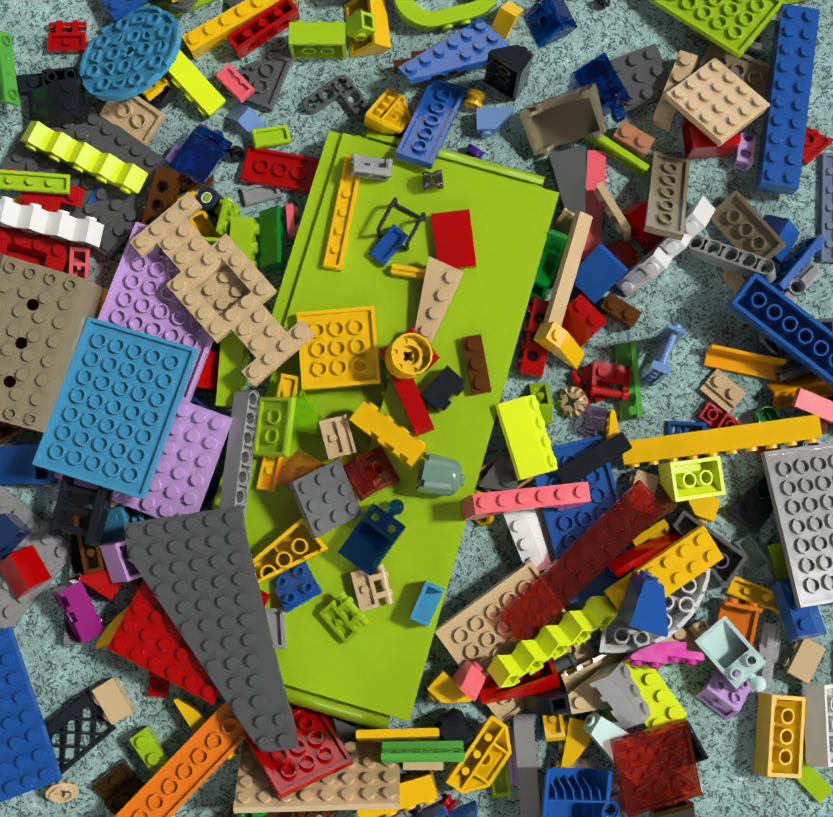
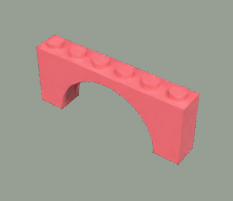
[461,482,591,521]

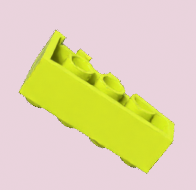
[165,49,226,118]

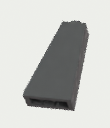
[547,145,586,213]

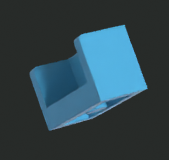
[410,581,444,626]

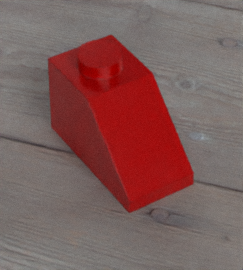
[78,570,124,600]

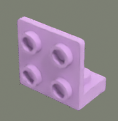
[695,667,751,720]

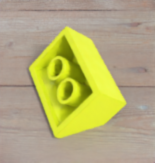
[658,456,726,502]

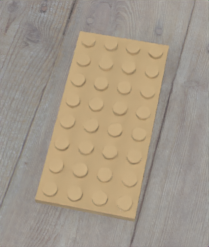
[233,741,400,813]

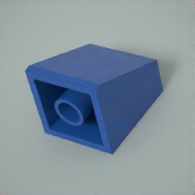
[572,243,629,305]
[618,569,668,637]

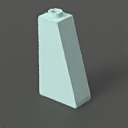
[583,711,655,785]

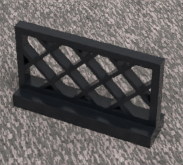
[45,690,117,774]

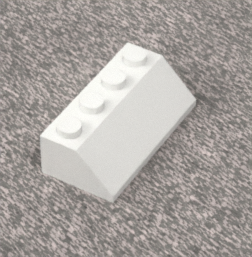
[503,508,556,571]
[801,683,833,767]

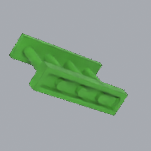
[0,31,20,107]

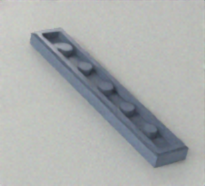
[818,153,833,264]

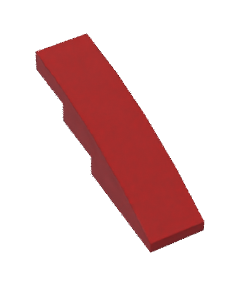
[606,533,682,578]

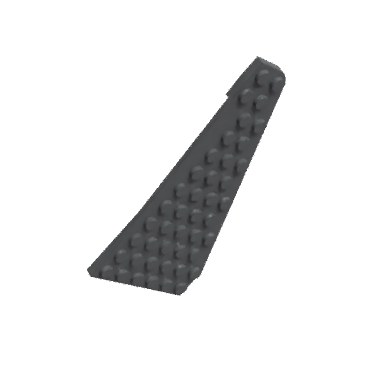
[123,505,298,752]

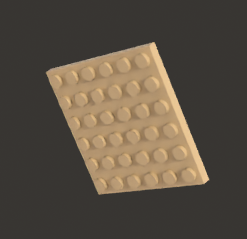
[435,559,596,723]

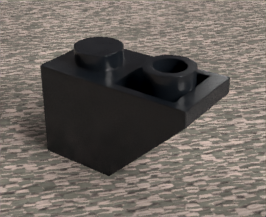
[524,684,571,716]

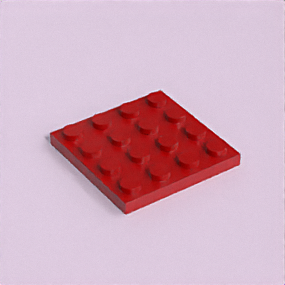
[243,707,353,799]

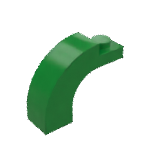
[531,229,569,301]

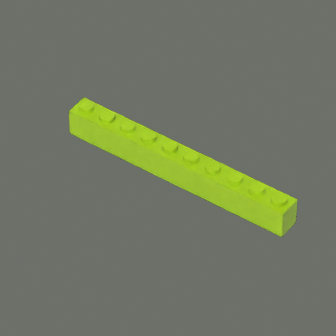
[215,216,260,409]

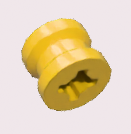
[464,89,486,111]

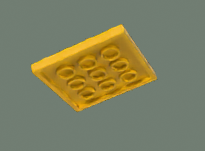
[296,306,381,391]

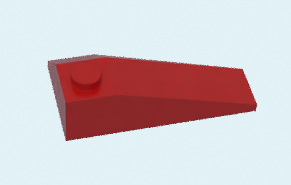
[479,659,560,704]

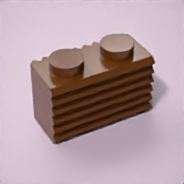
[598,292,642,331]

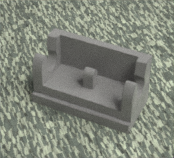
[350,153,392,181]

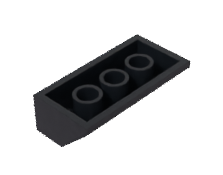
[484,45,534,101]

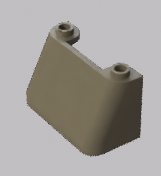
[519,83,607,157]

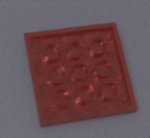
[610,718,702,817]

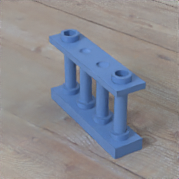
[639,323,687,386]

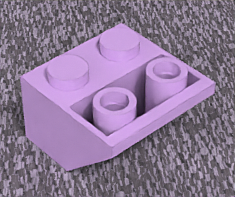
[99,537,142,583]

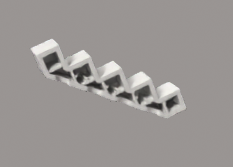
[0,196,104,247]

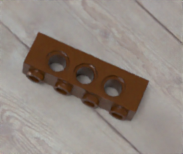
[141,165,184,225]

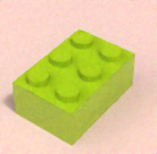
[289,20,347,59]

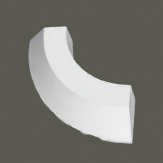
[599,568,711,654]

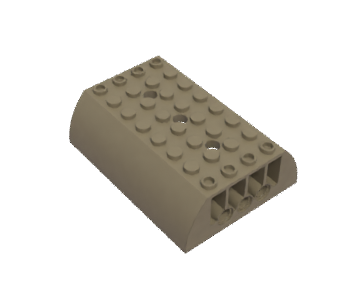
[0,254,104,433]

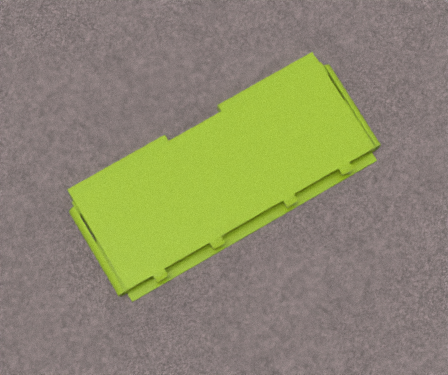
[211,129,559,729]

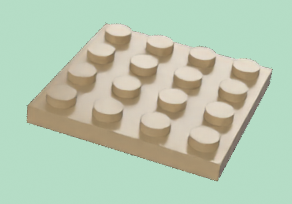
[664,57,771,147]

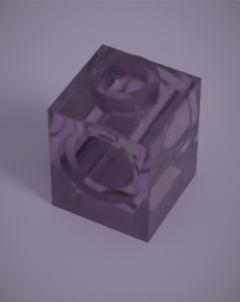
[582,405,607,436]

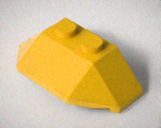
[364,88,412,134]
[446,715,512,794]

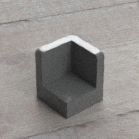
[327,716,356,742]

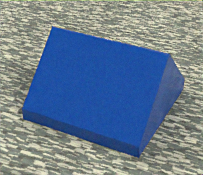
[764,215,800,265]

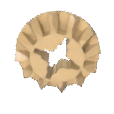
[557,386,588,417]
[45,779,79,803]

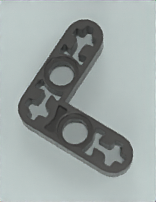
[304,75,371,122]

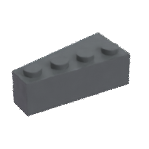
[669,510,749,588]

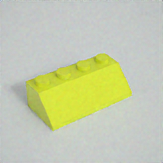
[495,395,558,481]

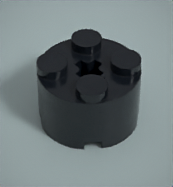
[432,707,475,748]

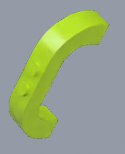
[392,0,497,31]

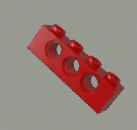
[226,0,300,60]
[516,298,549,379]

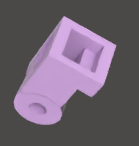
[732,132,756,171]

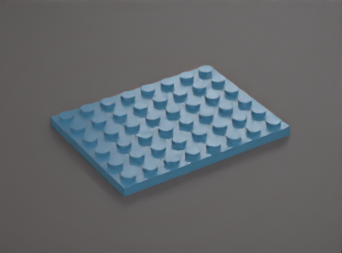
[32,317,199,500]

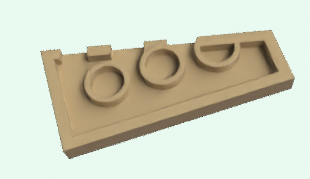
[415,256,464,344]

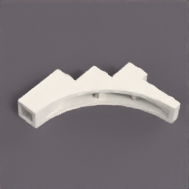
[615,196,715,297]

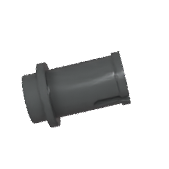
[553,652,578,674]

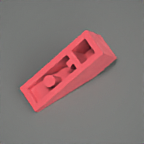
[69,241,90,280]

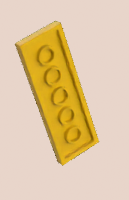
[603,524,724,624]

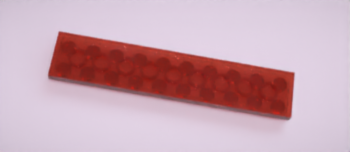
[498,480,665,641]

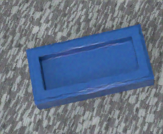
[369,224,409,266]

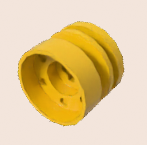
[384,333,433,380]

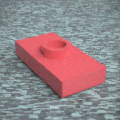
[215,63,255,104]

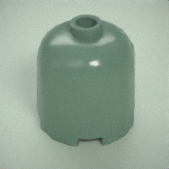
[416,452,465,496]

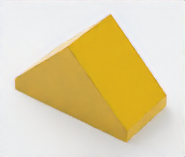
[491,1,524,40]

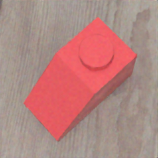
[452,659,486,701]

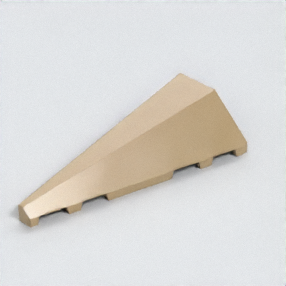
[559,652,630,693]

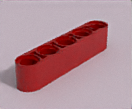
[380,345,435,437]

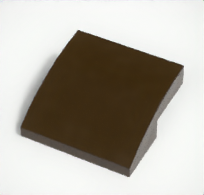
[91,758,144,816]

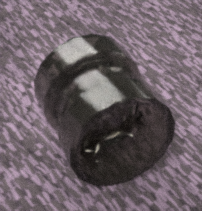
[422,170,444,191]

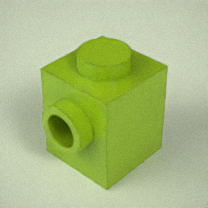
[345,10,376,41]

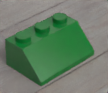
[256,206,284,271]

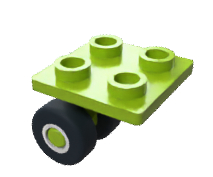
[196,187,241,237]

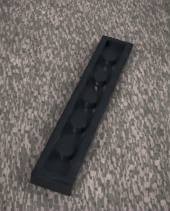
[61,533,88,645]

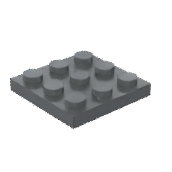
[604,43,669,114]
[289,459,363,539]

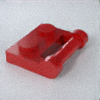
[588,361,631,401]

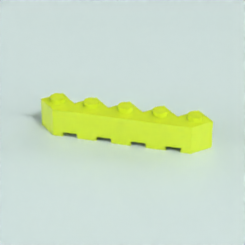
[20,121,148,195]
[487,596,618,688]

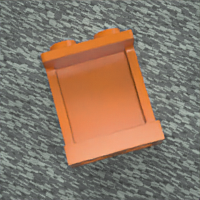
[715,596,763,649]

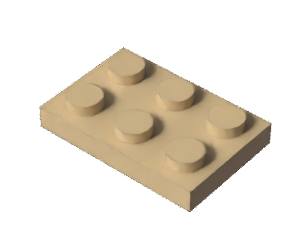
[99,95,167,146]

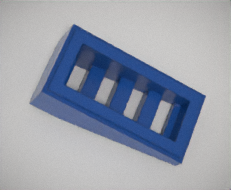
[667,421,707,435]

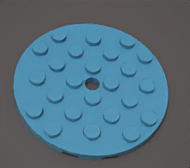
[80,6,181,101]

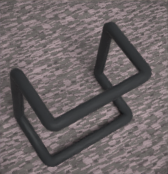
[376,197,426,251]

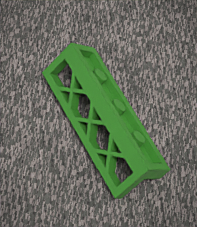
[614,340,643,420]

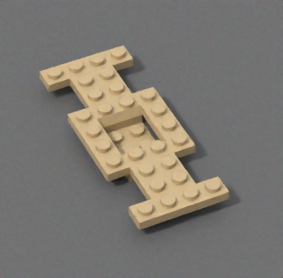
[129,191,315,387]

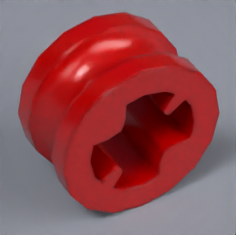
[439,793,457,811]

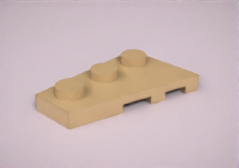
[594,181,631,242]

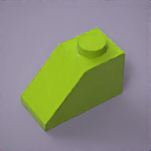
[529,383,553,424]

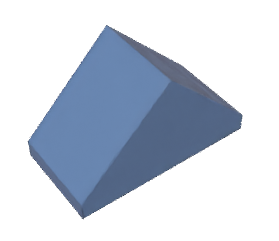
[226,103,266,136]

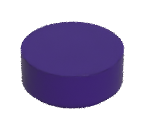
[465,144,484,159]

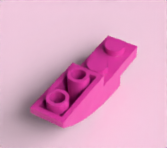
[623,641,704,669]

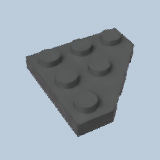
[220,53,293,111]

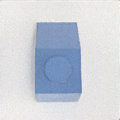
[475,107,514,138]

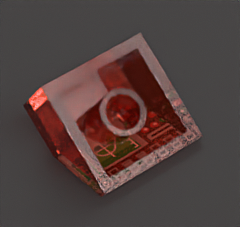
[343,446,400,501]

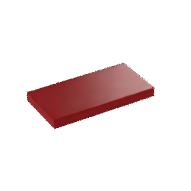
[240,146,320,195]

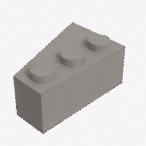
[589,661,651,729]

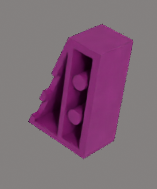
[51,579,104,644]

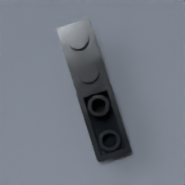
[16,66,82,96]

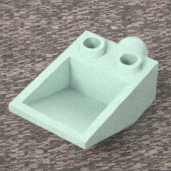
[695,616,767,692]

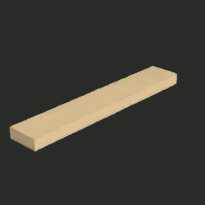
[544,211,593,326]

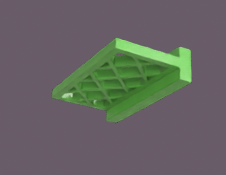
[381,740,465,763]

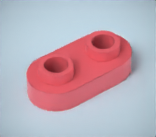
[286,203,299,241]

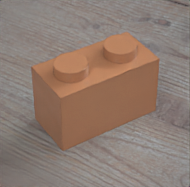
[611,120,655,160]

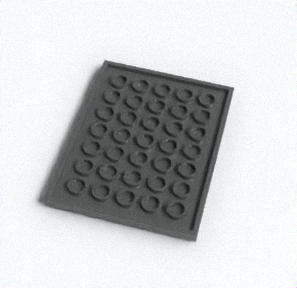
[0,102,182,260]

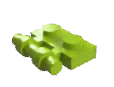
[319,591,370,644]

